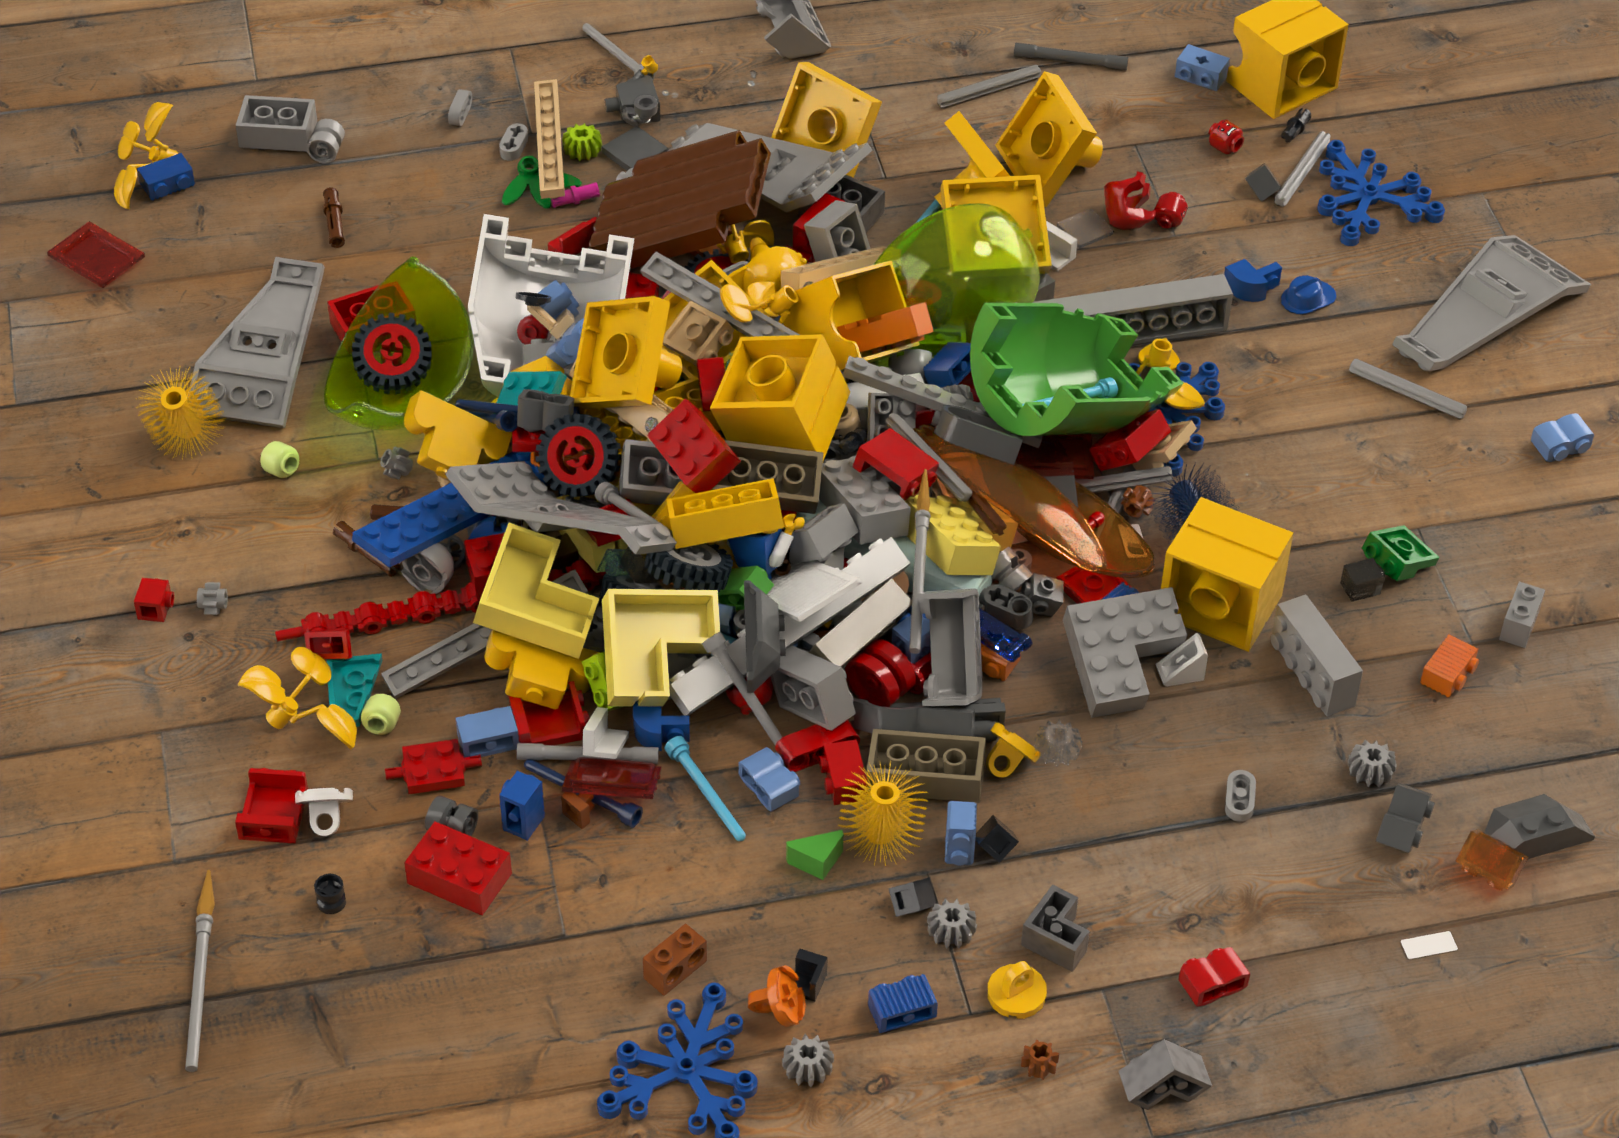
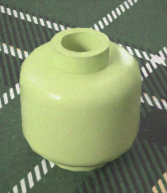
[260,441,299,478]
[361,694,401,735]

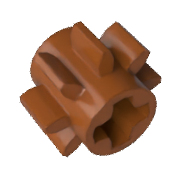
[1121,485,1155,518]
[1021,1040,1059,1080]

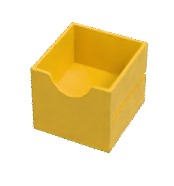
[1226,0,1349,119]
[780,261,920,372]
[710,334,850,461]
[1161,497,1294,652]

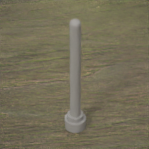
[582,23,655,81]
[595,482,673,536]
[702,632,782,745]

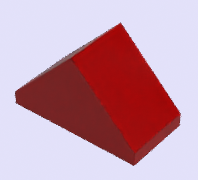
[304,627,352,659]

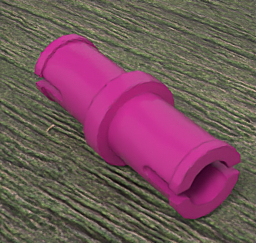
[551,182,600,208]

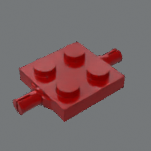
[385,739,482,794]

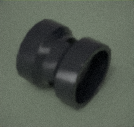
[314,873,346,914]

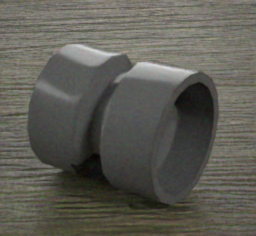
[425,795,478,836]

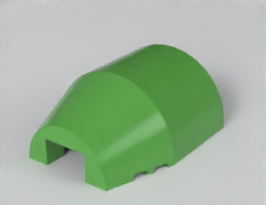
[970,303,1184,436]

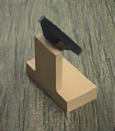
[515,292,575,339]

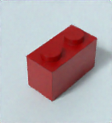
[819,740,868,805]

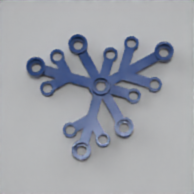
[1317,140,1445,246]
[1129,362,1225,477]
[597,983,758,1138]

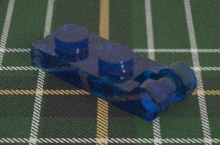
[979,608,1033,662]

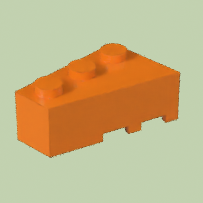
[837,302,934,354]

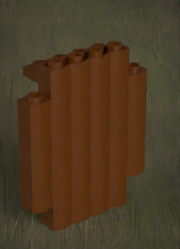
[589,130,771,273]

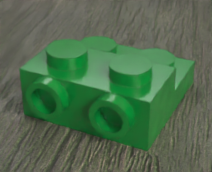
[1361,525,1440,581]

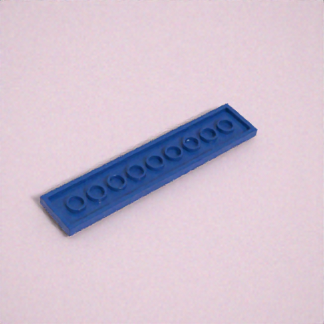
[352,452,550,567]

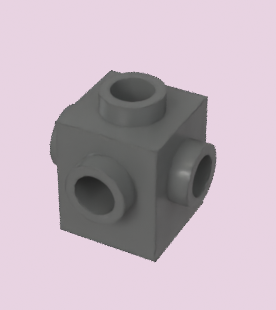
[1020,573,1064,617]

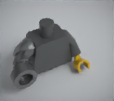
[604,55,660,127]

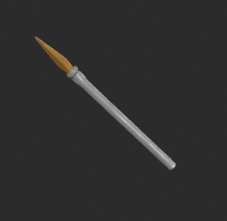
[909,469,931,654]
[185,870,215,1072]

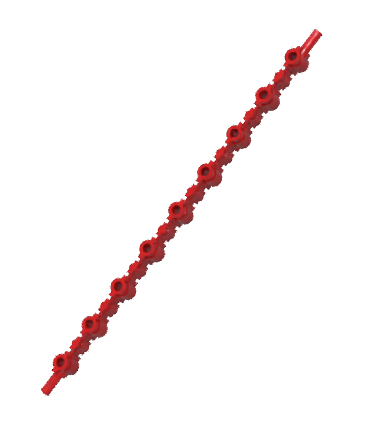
[275,553,652,642]

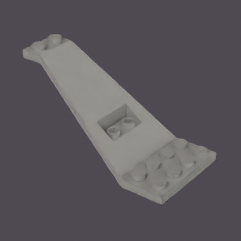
[668,123,873,212]
[1392,235,1591,372]
[188,257,325,428]
[445,461,677,555]

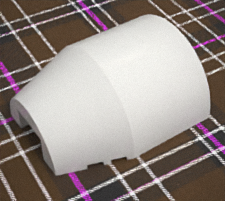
[468,214,634,397]

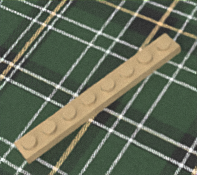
[534,79,565,199]

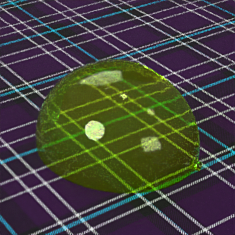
[874,203,1040,358]
[324,256,474,430]

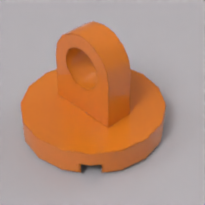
[748,965,806,1027]

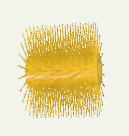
[136,367,226,460]
[838,762,928,866]

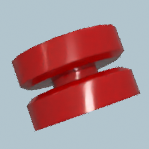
[845,639,916,707]

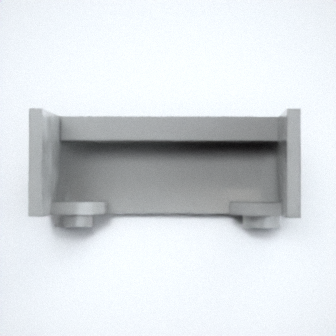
[755,0,831,59]
[918,589,982,706]

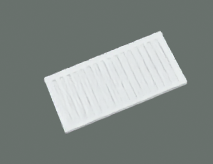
[767,560,862,622]

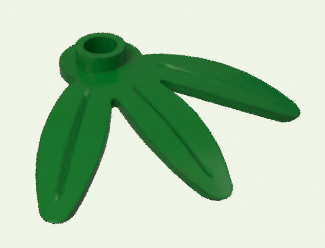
[502,156,582,208]

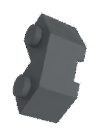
[1376,783,1435,853]

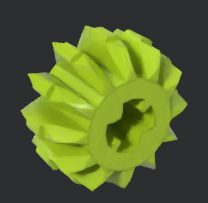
[562,123,602,162]

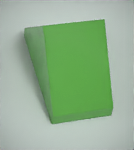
[786,830,844,880]

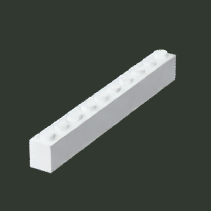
[669,537,911,716]

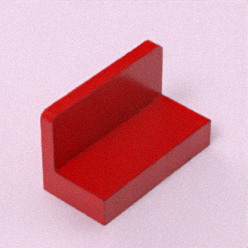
[548,217,597,255]

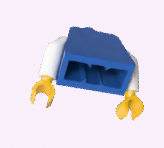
[727,514,805,580]

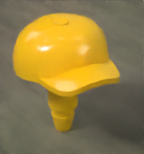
[728,237,809,316]

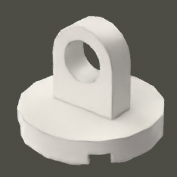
[295,788,353,837]

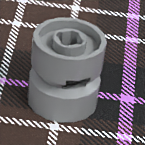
[307,119,345,163]
[991,546,1033,591]

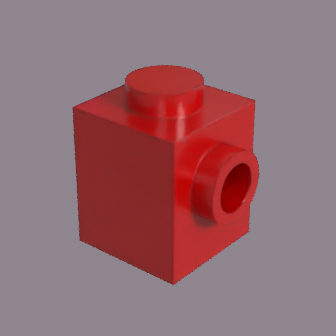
[134,578,175,622]

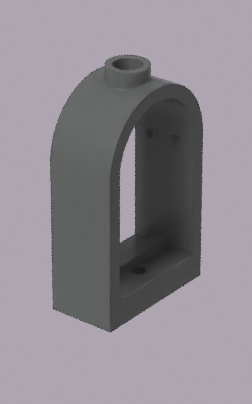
[931,405,1023,465]

